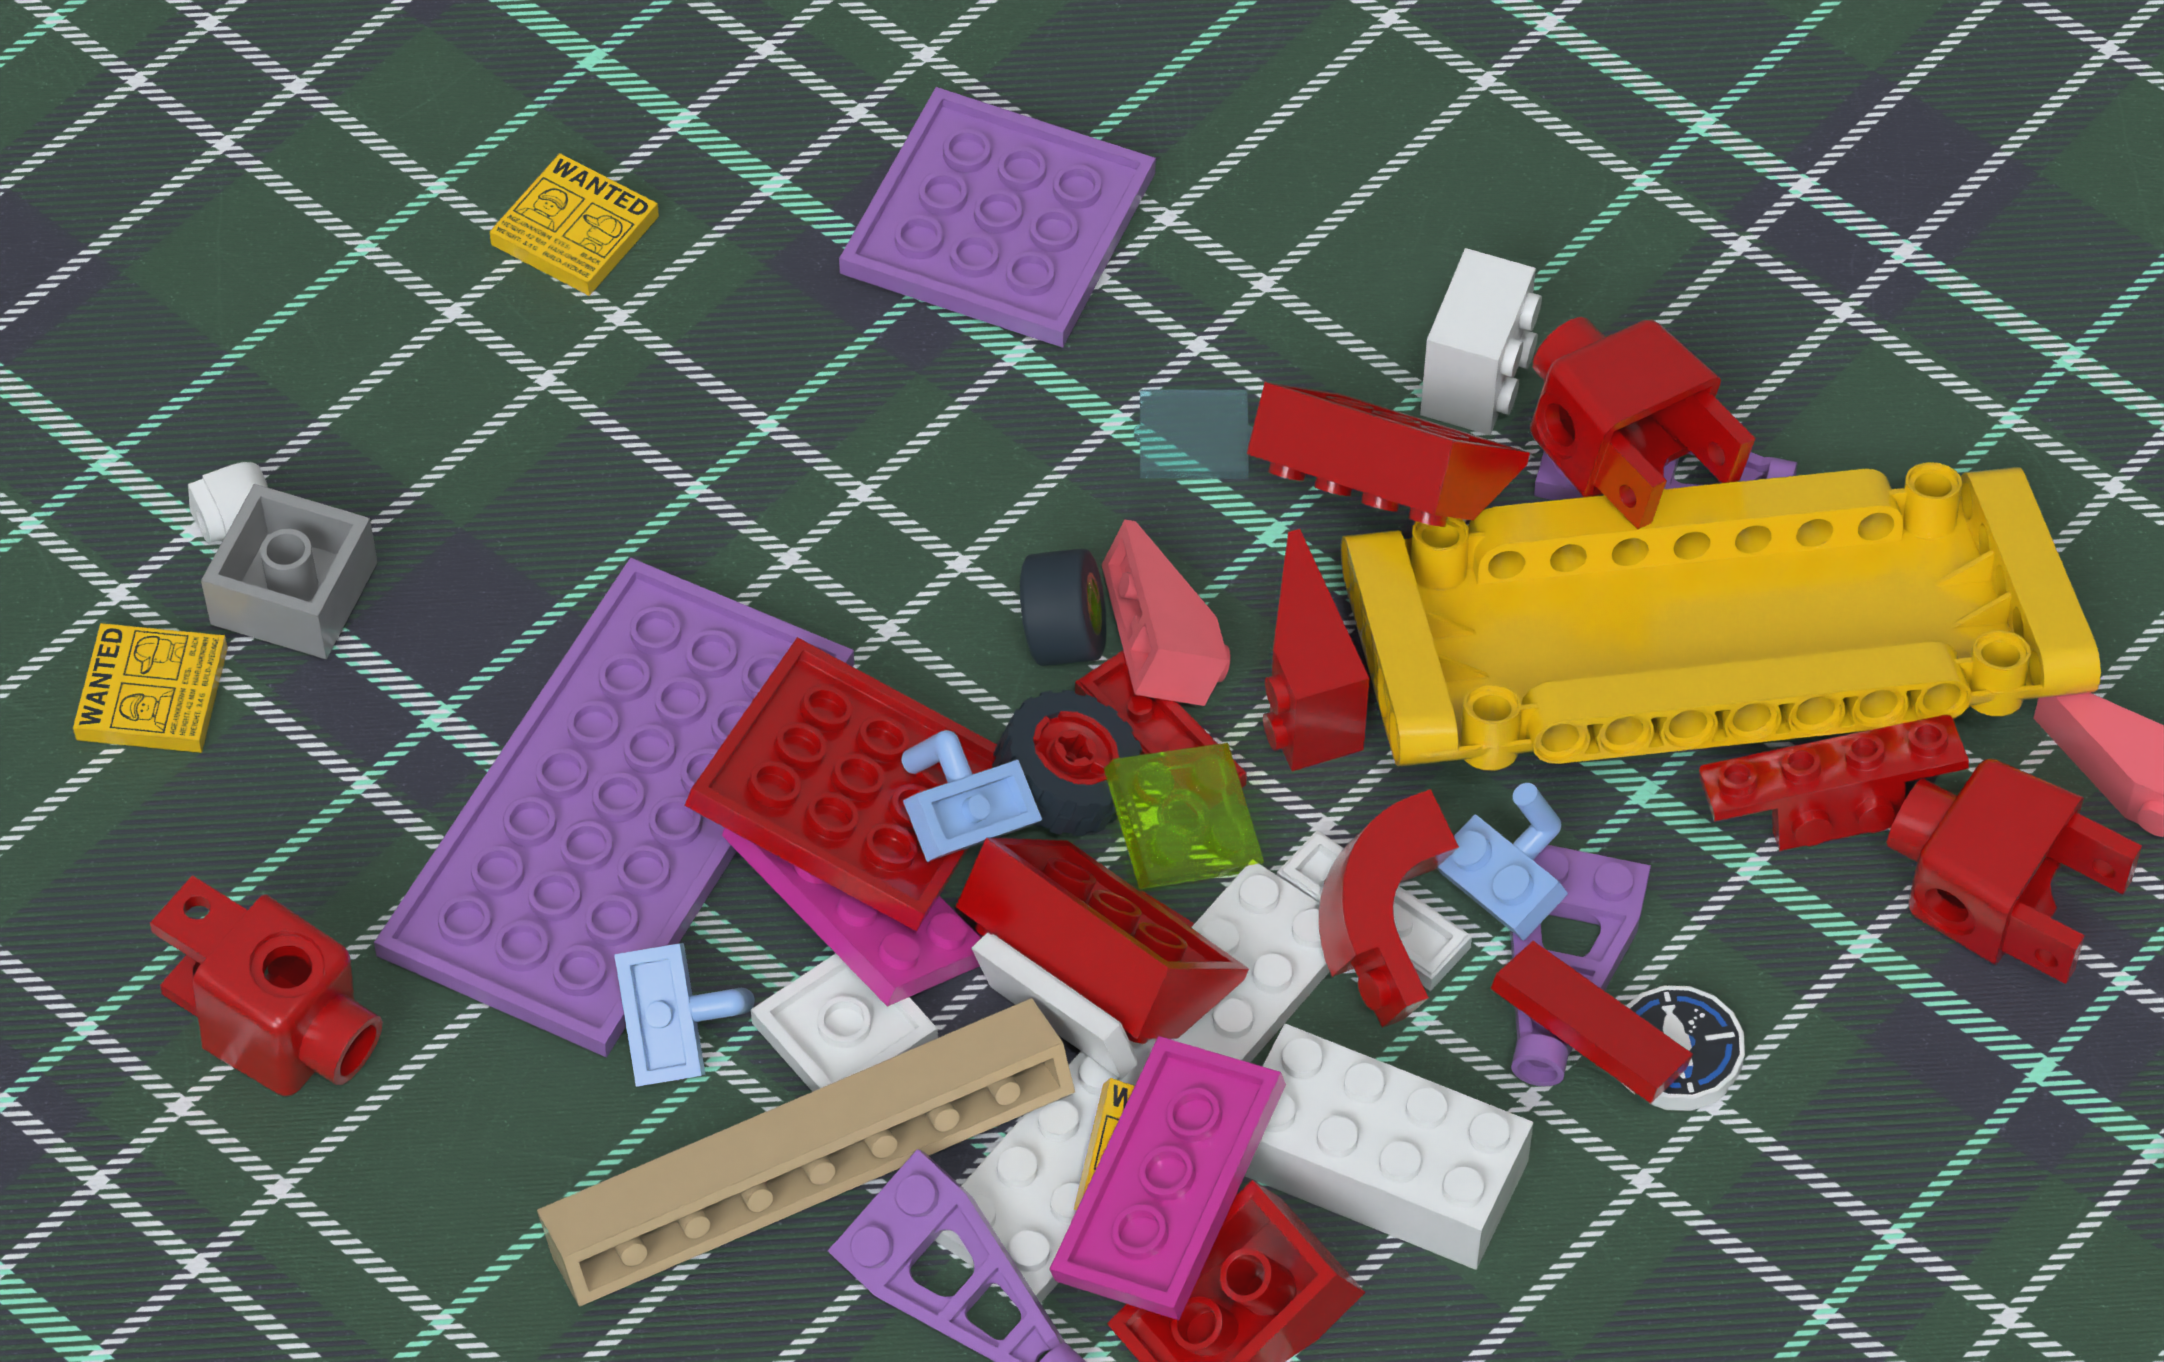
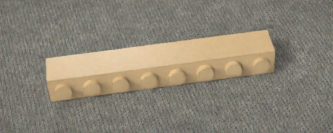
[537,998,1075,1307]

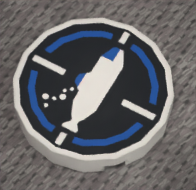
[1622,986,1745,1111]

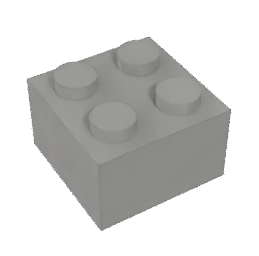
[201,484,377,660]

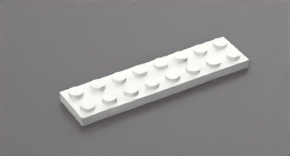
[935,860,1330,1303]

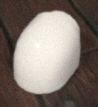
[188,462,268,544]

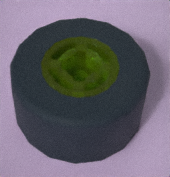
[1020,549,1107,666]

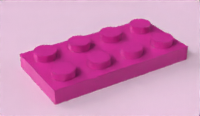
[722,828,981,1007]
[1049,1036,1286,1320]

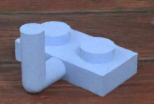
[902,730,1042,862]
[1437,783,1568,941]
[614,943,755,1087]

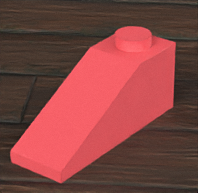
[1102,519,1230,706]
[2033,693,2164,837]

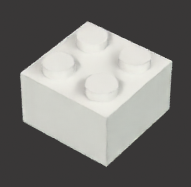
[1420,248,1542,435]

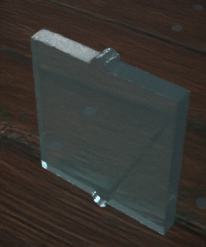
[1134,389,1253,479]

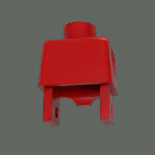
[1530,317,1756,530]
[1887,758,2142,984]
[150,875,383,1096]

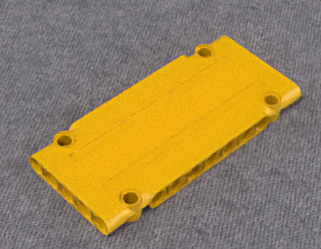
[1341,462,2101,771]

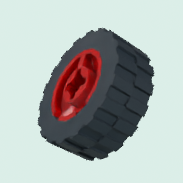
[992,690,1144,836]

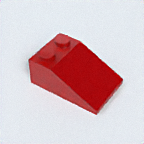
[1263,529,1369,772]
[1107,1180,1366,1362]

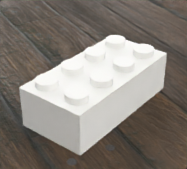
[1245,1024,1534,1270]

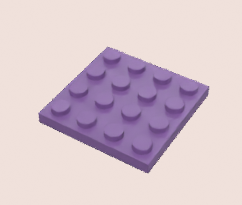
[839,87,1156,348]

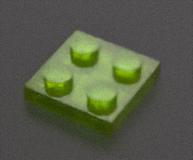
[1104,743,1264,889]

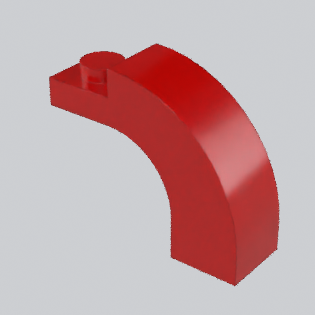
[1319,789,1459,1028]

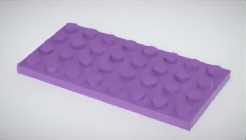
[374,558,854,1058]

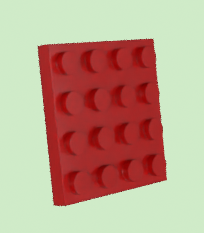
[684,637,997,931]

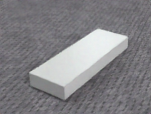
[1277,830,1472,991]
[971,933,1138,1079]

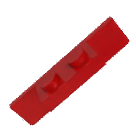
[1699,715,1969,851]

